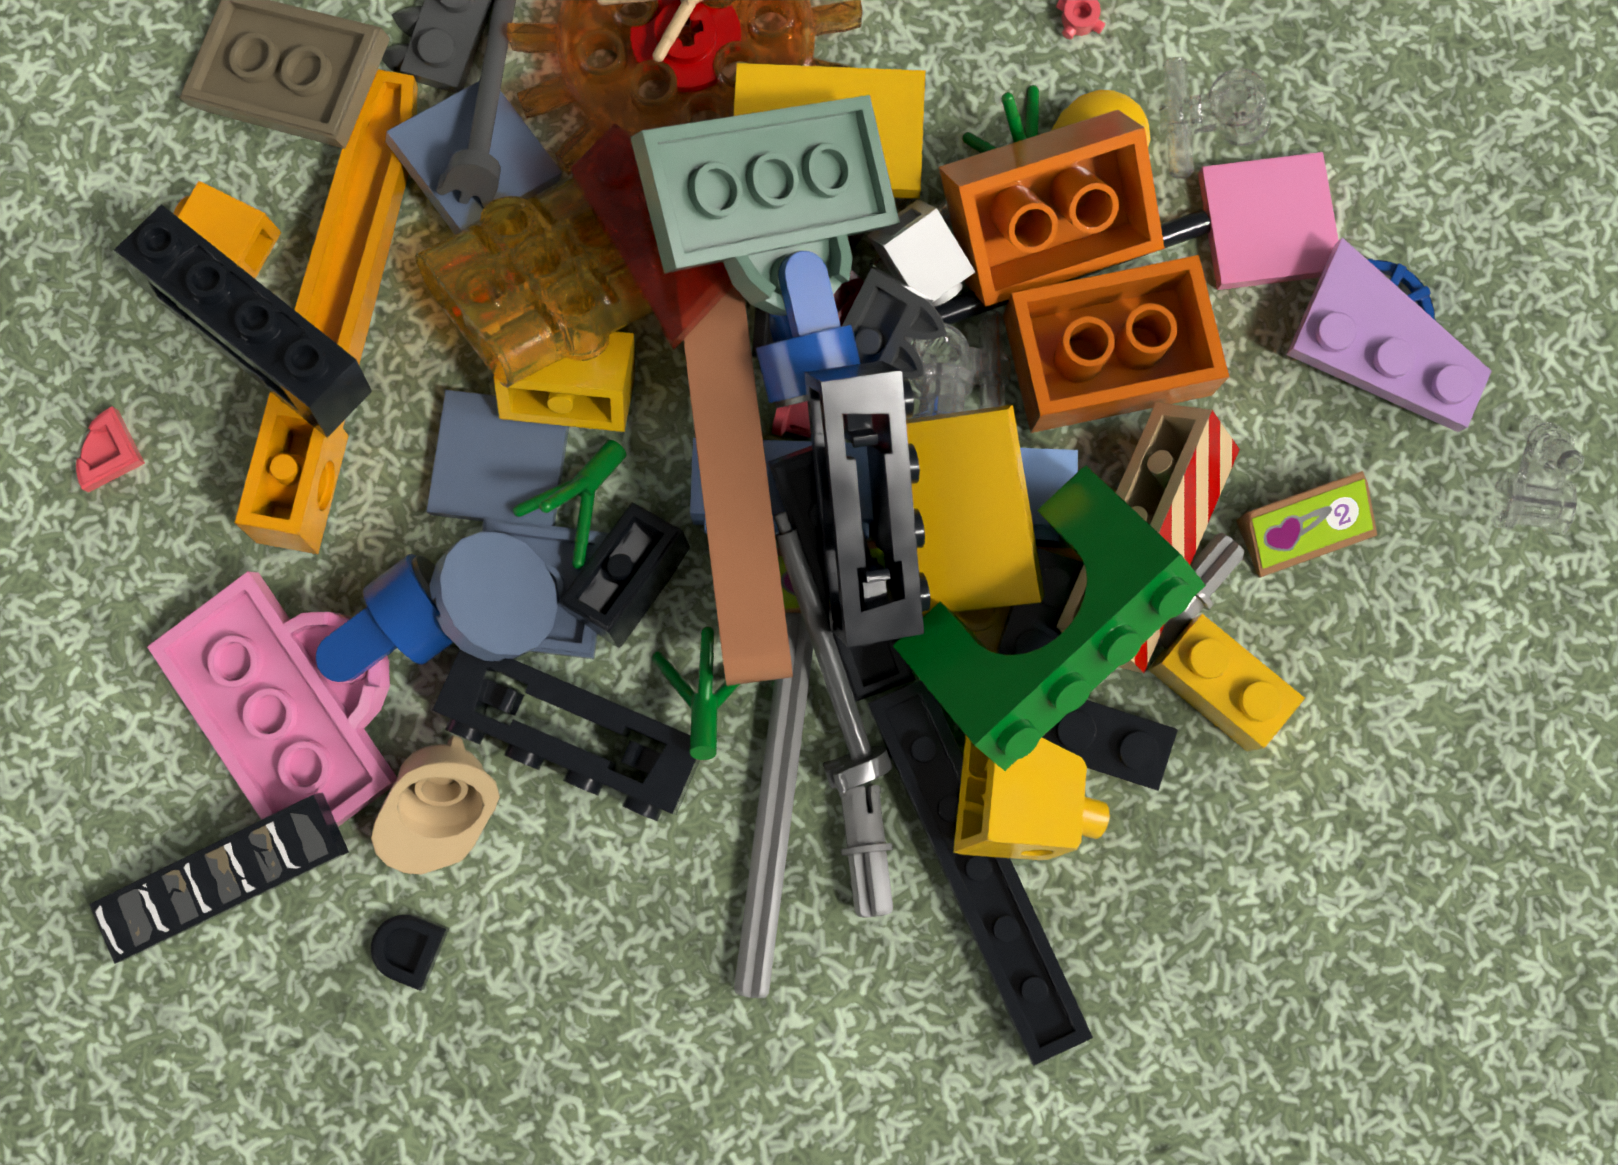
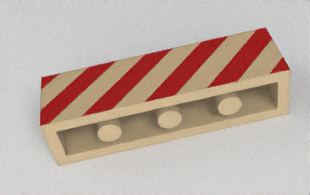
[1056,402,1240,674]

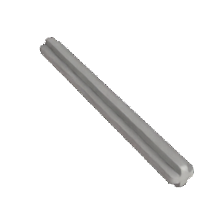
[734,613,813,998]

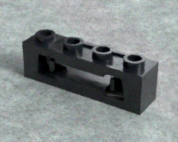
[114,204,372,438]
[805,361,930,647]
[432,649,700,821]

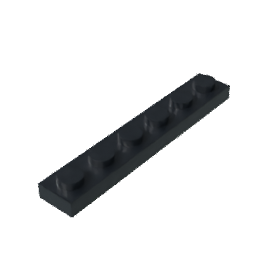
[867,680,1093,1066]

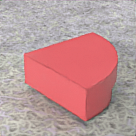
[76,406,145,493]

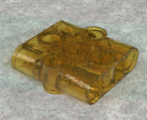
[415,174,675,388]

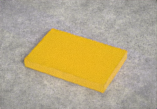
[734,63,926,199]
[906,404,1045,615]

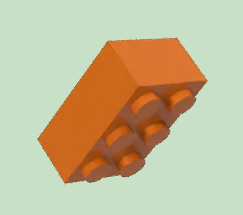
[939,110,1165,307]
[1003,255,1229,433]

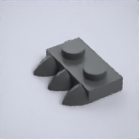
[382,0,494,94]
[842,268,946,417]

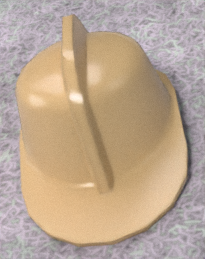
[371,735,500,875]

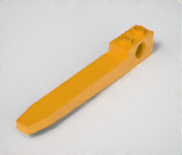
[234,69,418,554]

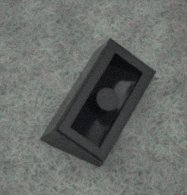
[558,502,690,648]

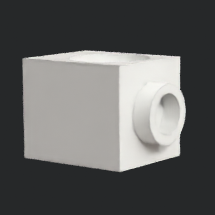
[867,199,975,306]

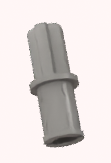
[1157,533,1244,649]
[839,785,893,918]

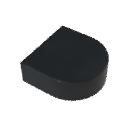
[371,914,450,991]

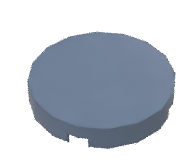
[430,531,558,661]

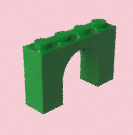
[893,465,1206,771]

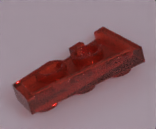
[571,123,733,350]

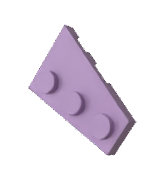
[1286,238,1492,432]

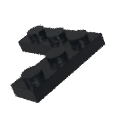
[996,548,1178,791]

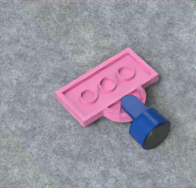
[147,554,454,827]

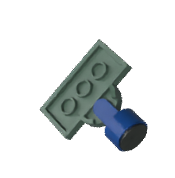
[630,95,900,408]

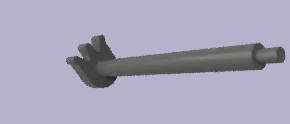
[437,0,516,210]
[774,511,892,793]

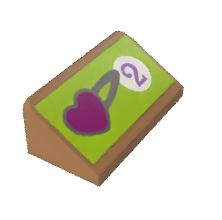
[1236,471,1377,578]

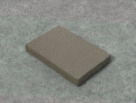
[179,0,390,149]

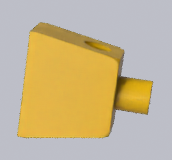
[953,736,1110,860]

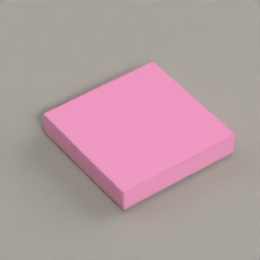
[1198,152,1339,290]

